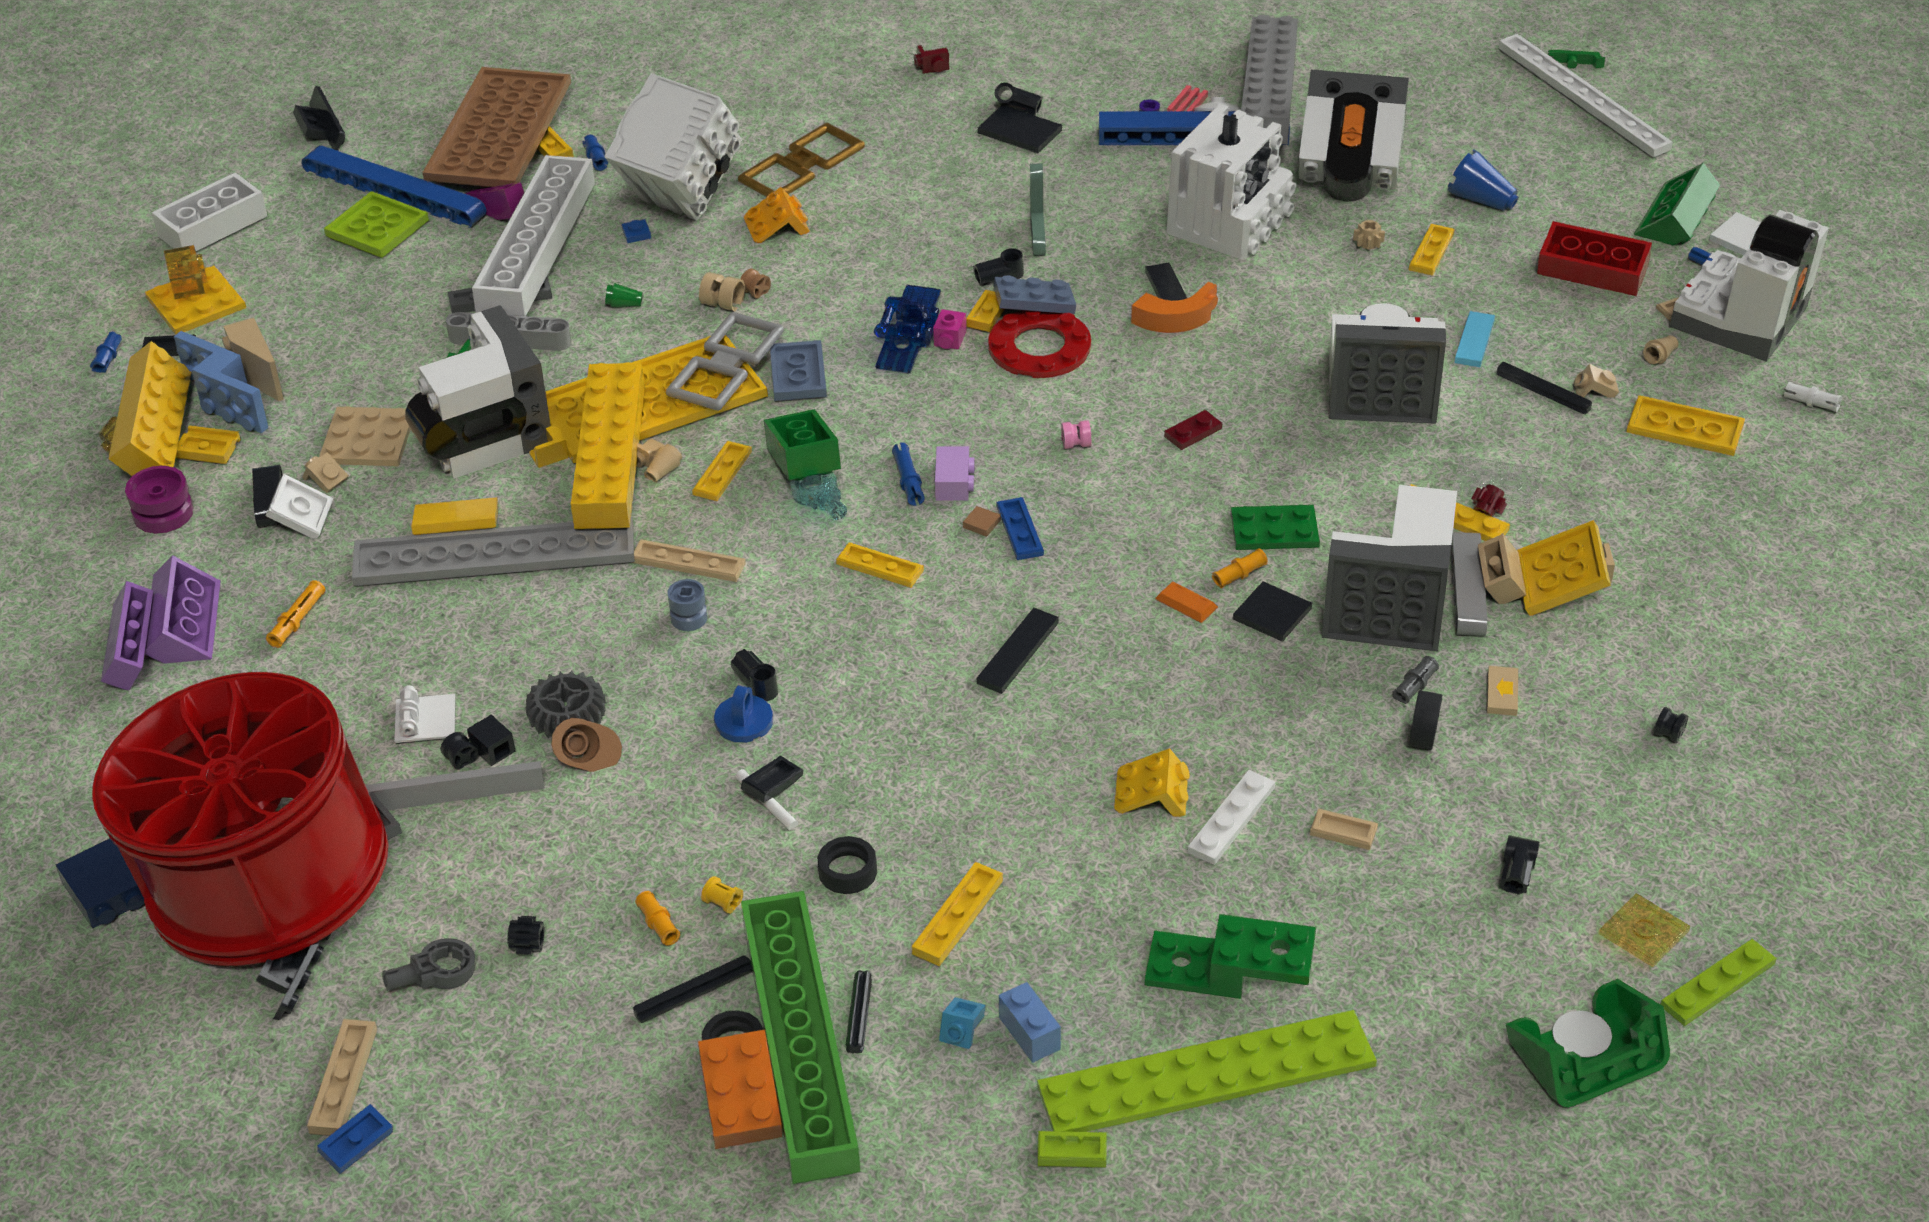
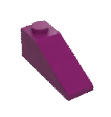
[465,182,524,222]

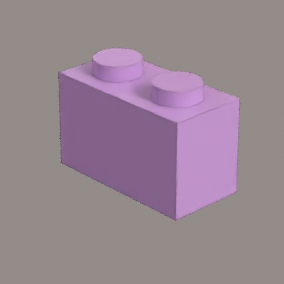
[935,446,975,501]

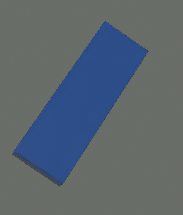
[996,497,1044,560]

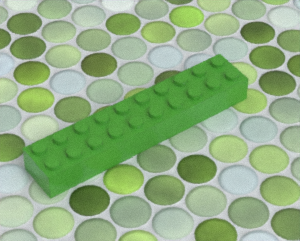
[741,891,861,1184]

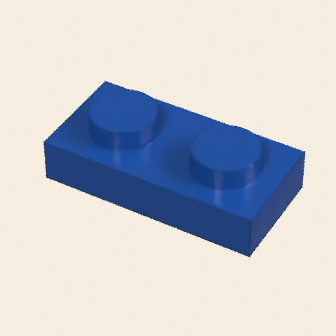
[317,1104,393,1174]

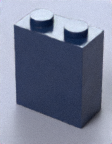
[55,838,145,929]

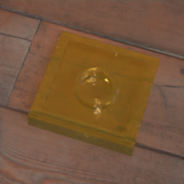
[1599,893,1690,967]

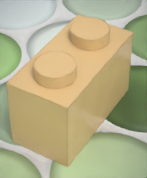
[1478,534,1526,604]

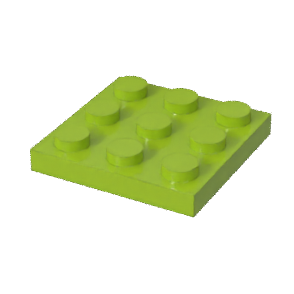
[324,191,429,258]

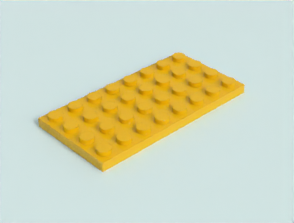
[545,335,768,463]

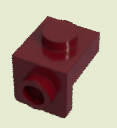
[914,45,949,74]

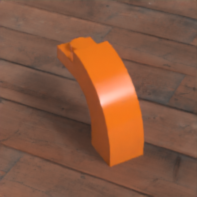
[1131,281,1218,333]

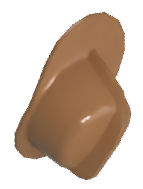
[551,718,622,772]

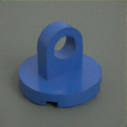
[714,685,774,743]

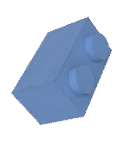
[999,982,1061,1063]

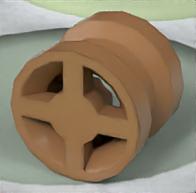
[740,268,771,299]

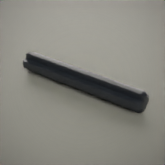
[1496,362,1592,414]
[633,955,752,1023]

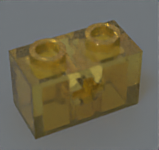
[164,245,208,299]

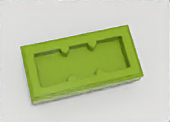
[1038,1131,1107,1168]

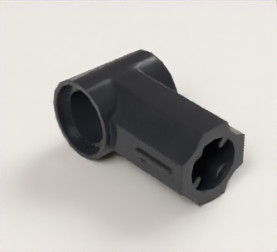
[994,82,1043,116]
[973,248,1024,285]
[731,649,778,701]
[1500,835,1540,895]

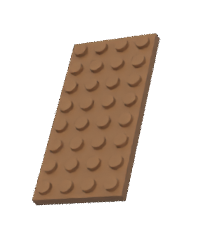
[422,67,571,187]

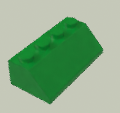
[1634,163,1720,245]

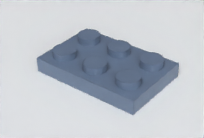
[993,275,1076,314]
[770,340,827,401]

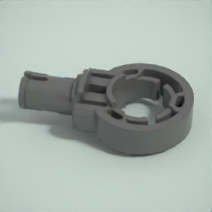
[382,938,475,991]

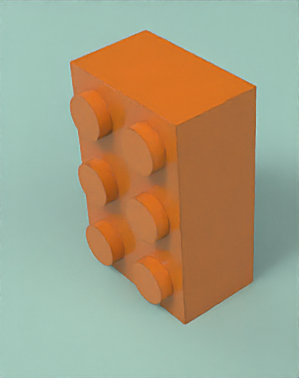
[698,1030,782,1149]

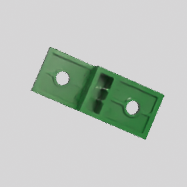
[1144,914,1316,999]

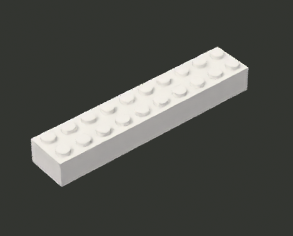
[472,155,595,316]

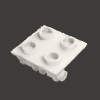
[394,685,455,743]

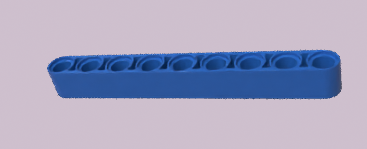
[301,145,487,228]

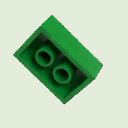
[763,409,841,481]

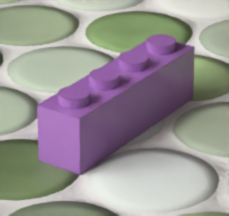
[101,581,154,690]

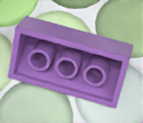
[144,555,221,664]

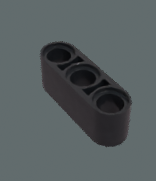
[252,465,283,528]

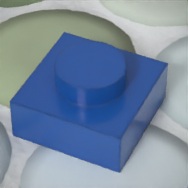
[621,219,651,243]

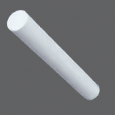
[735,769,798,830]

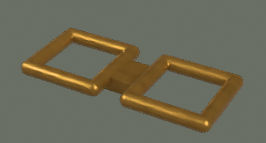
[738,123,865,197]

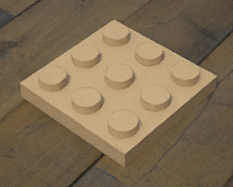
[319,406,412,466]

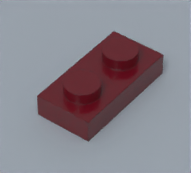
[1164,410,1223,450]

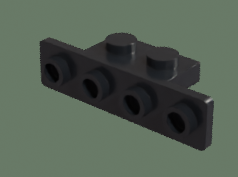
[293,86,345,151]
[256,933,332,1020]

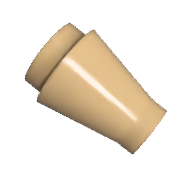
[1643,335,1678,364]
[644,444,682,483]

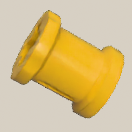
[701,876,743,914]

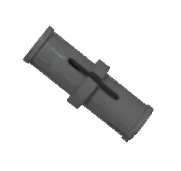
[1392,656,1439,704]

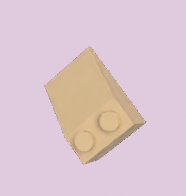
[222,318,284,401]

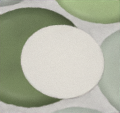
[1553,1011,1612,1057]

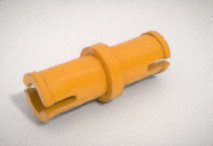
[1212,548,1268,589]
[635,891,681,946]

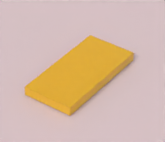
[1626,395,1745,456]

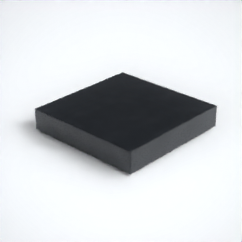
[1233,581,1312,642]

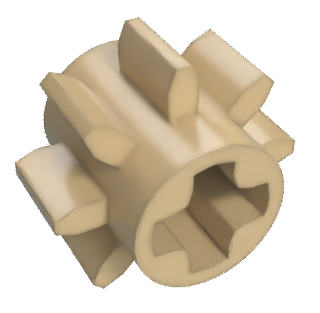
[1353,220,1385,250]

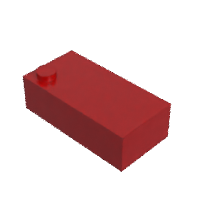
[1537,221,1652,296]

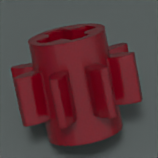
[1471,484,1507,517]

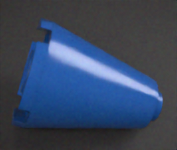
[1447,149,1519,211]

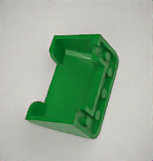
[1506,979,1670,1108]

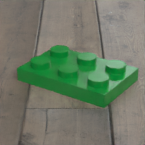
[1231,504,1320,550]

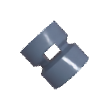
[667,579,707,631]

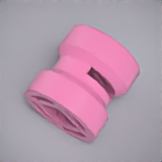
[1061,420,1092,449]

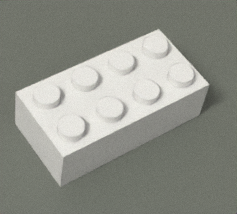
[152,173,267,257]

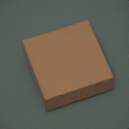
[963,506,1001,537]

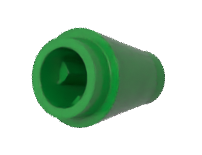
[605,283,643,308]

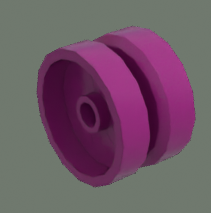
[125,465,194,534]

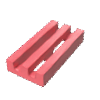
[1167,85,1208,111]

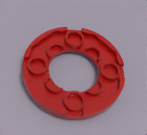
[988,310,1091,378]

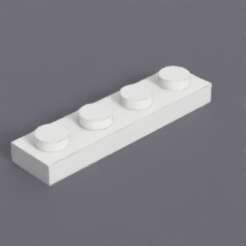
[1188,770,1275,865]

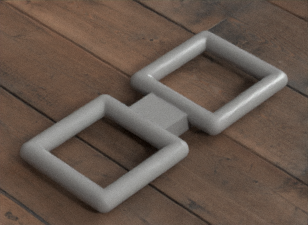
[666,312,784,410]

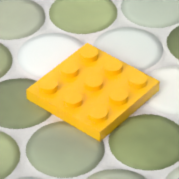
[145,266,246,335]
[1517,520,1611,616]

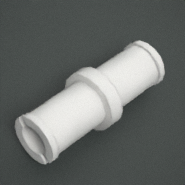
[1784,382,1842,412]

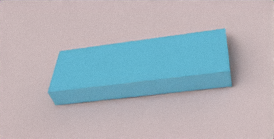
[1455,311,1495,367]

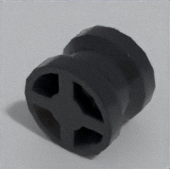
[1654,707,1688,743]
[440,732,479,770]

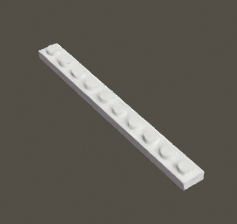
[1499,34,1673,157]

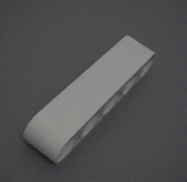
[446,312,571,351]
[1451,532,1487,636]

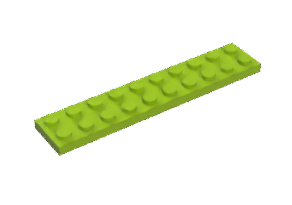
[1037,1010,1377,1132]

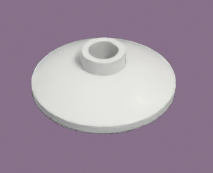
[1194,97,1241,111]

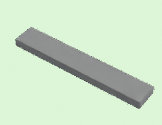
[366,761,545,810]

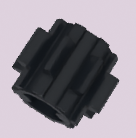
[507,916,545,955]

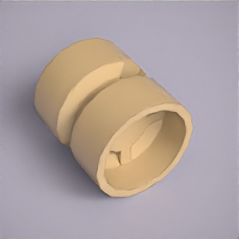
[699,272,745,311]

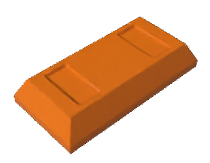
[1155,581,1218,623]

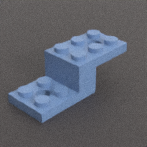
[174,331,269,433]

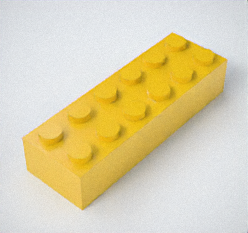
[108,341,191,476]

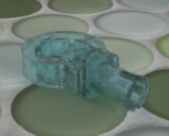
[791,472,847,520]

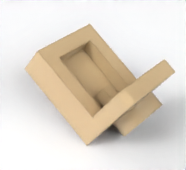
[1574,364,1619,398]
[302,452,349,493]

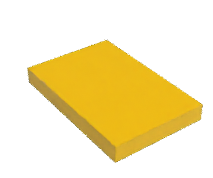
[411,497,498,535]

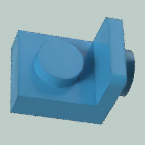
[939,997,986,1049]

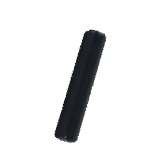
[845,970,872,1054]

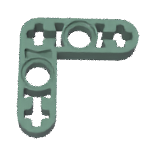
[1030,163,1046,256]

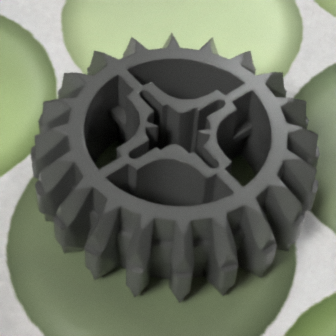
[525,670,606,738]

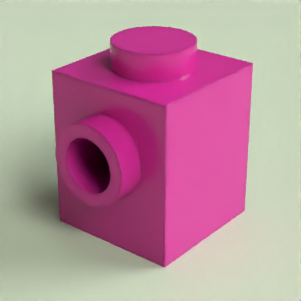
[933,309,967,350]

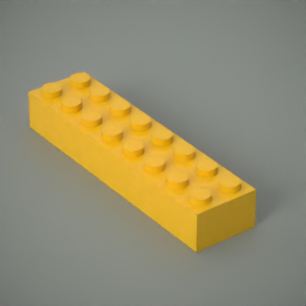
[571,362,645,529]

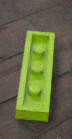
[1661,938,1777,1026]

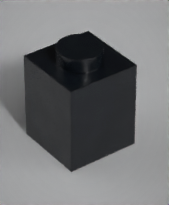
[467,714,516,766]

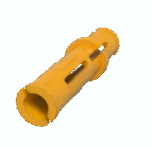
[266,580,326,648]

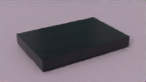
[977,105,1062,154]

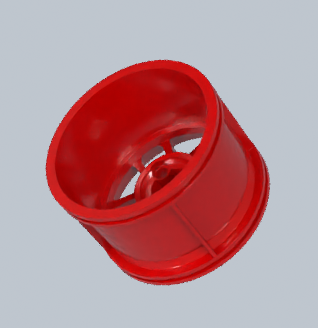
[92,672,388,966]

